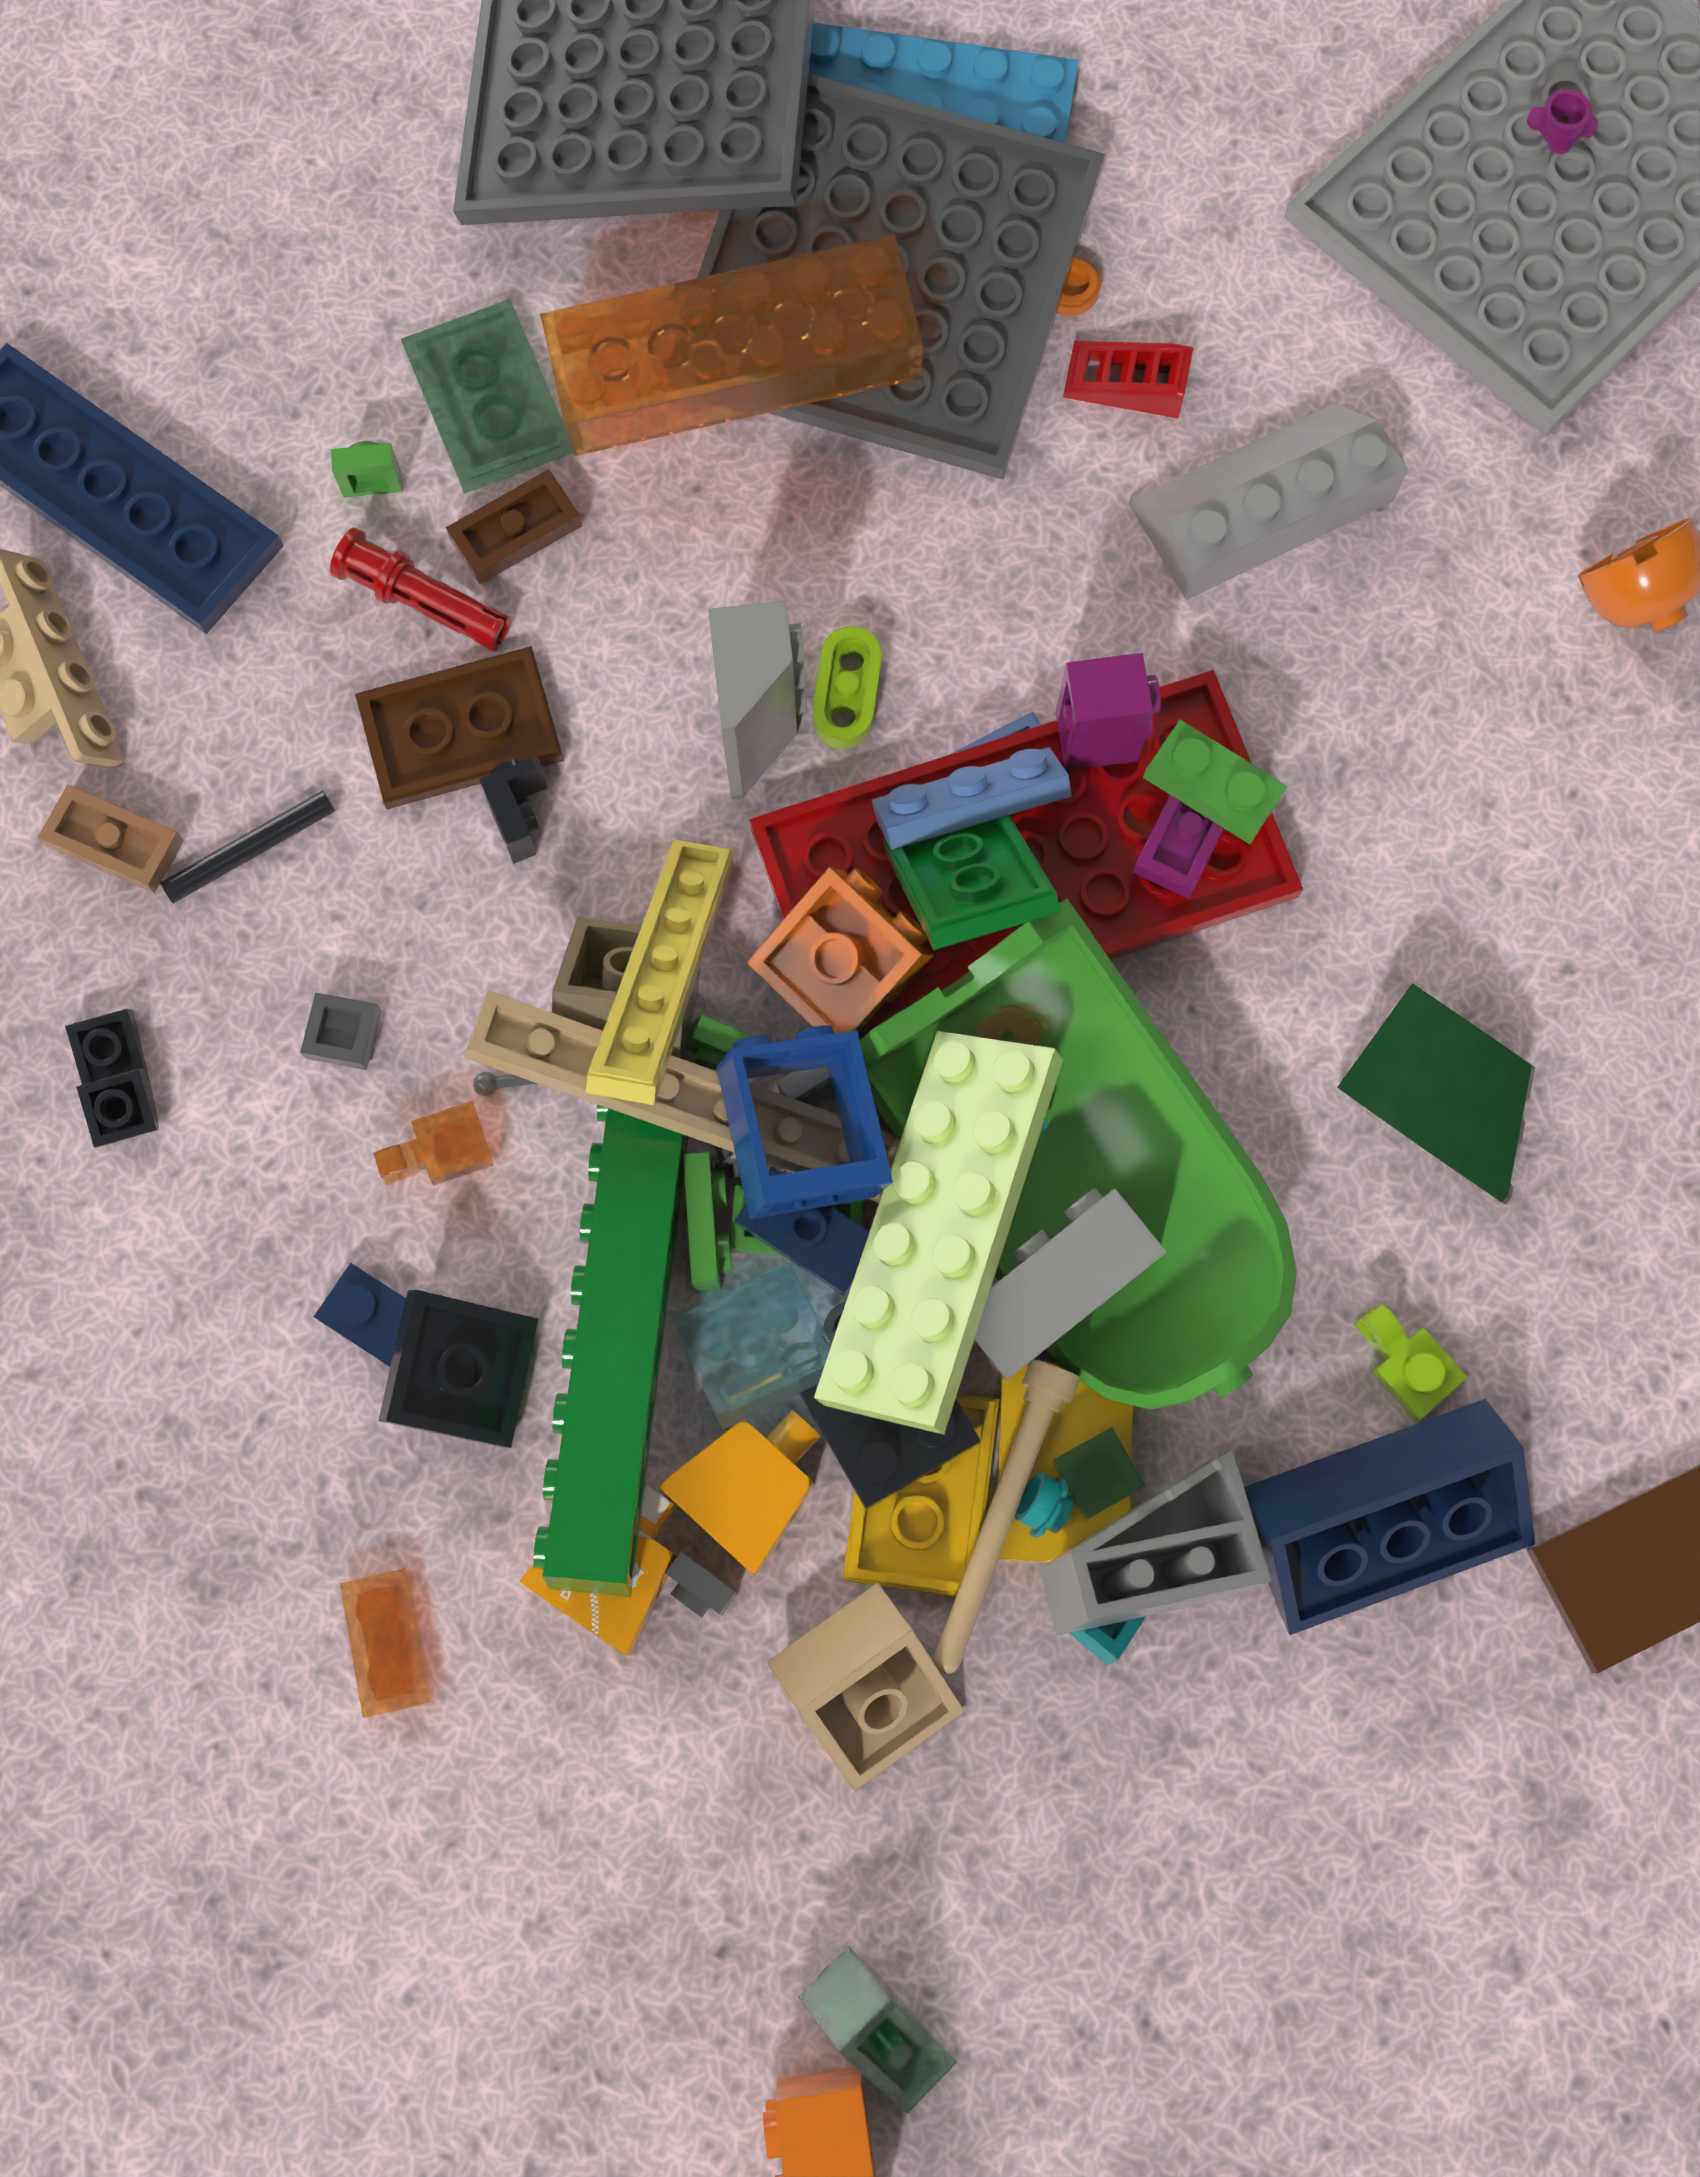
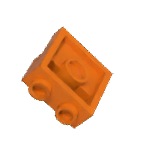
[746,867,934,1033]

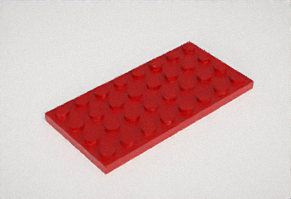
[749,670,1303,1040]

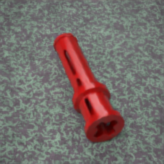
[330,527,512,652]

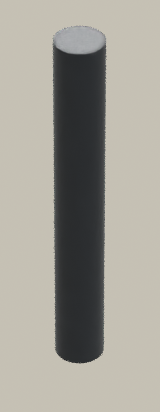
[160,790,335,904]

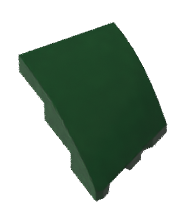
[1337,983,1535,1205]

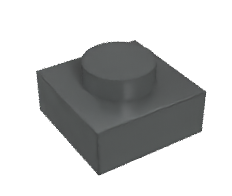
[300,992,382,1070]
[665,1551,738,1618]

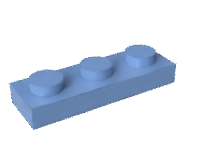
[872,747,1072,850]

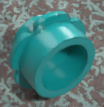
[1015,1472,1074,1538]

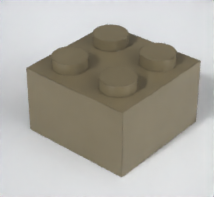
[552,917,701,1059]

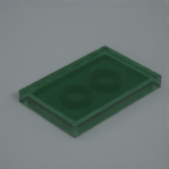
[401,299,574,494]

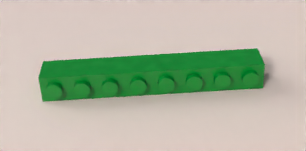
[533,1104,689,1597]

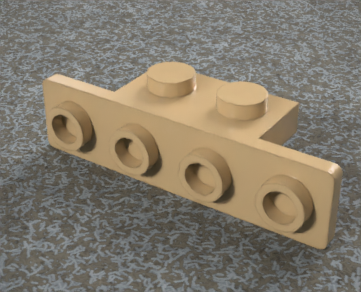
[0,549,125,768]

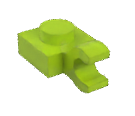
[1353,1303,1468,1421]

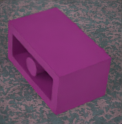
[1055,653,1161,771]

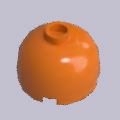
[1578,518,1700,632]

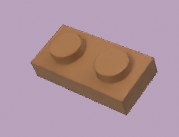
[38,784,184,894]

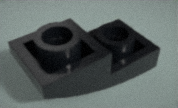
[65,1009,159,1148]

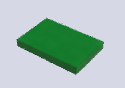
[883,815,1060,950]

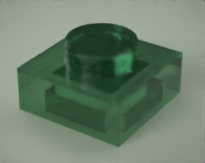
[1052,1427,1146,1520]

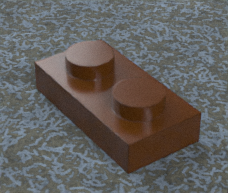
[445,469,582,585]

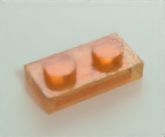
[339,1568,433,1718]

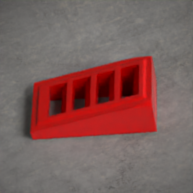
[1063,341,1193,419]

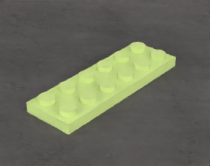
[814,1031,1063,1435]

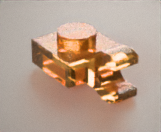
[373,1101,494,1186]

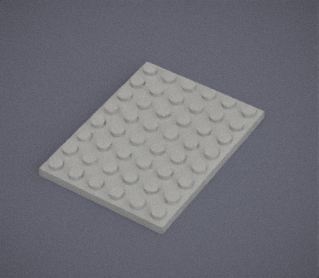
[1284,0,1700,437]

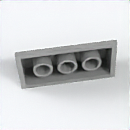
[1129,403,1408,600]

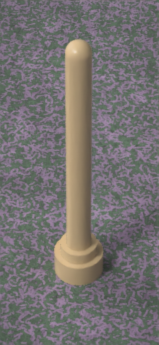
[933,1359,1080,1674]

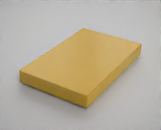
[997,1361,1133,1563]
[843,1394,999,1597]

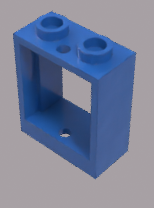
[716,1025,893,1219]

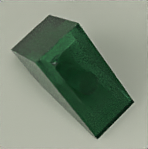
[798,1946,957,2114]

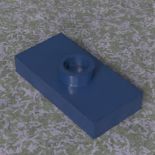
[735,1167,870,1296]

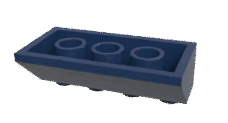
[1244,1399,1535,1635]

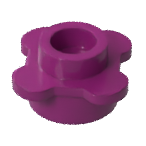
[1527,89,1598,154]

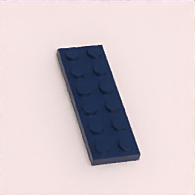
[0,343,283,634]

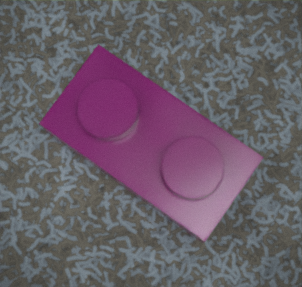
[1133,795,1224,899]

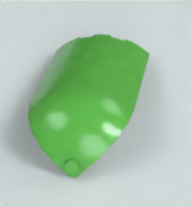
[860,899,1297,1410]

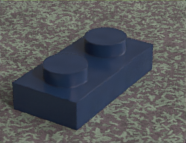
[313,1263,406,1367]

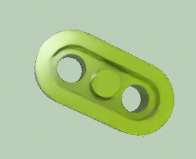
[812,626,882,749]

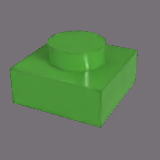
[331,441,403,498]
[684,1014,752,1071]

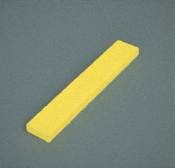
[586,840,734,1105]

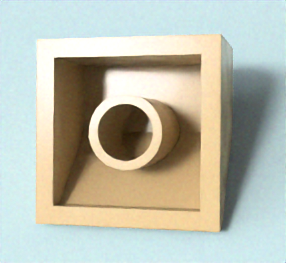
[767,1583,965,1792]

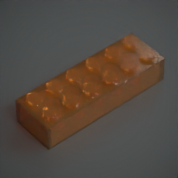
[540,234,923,456]

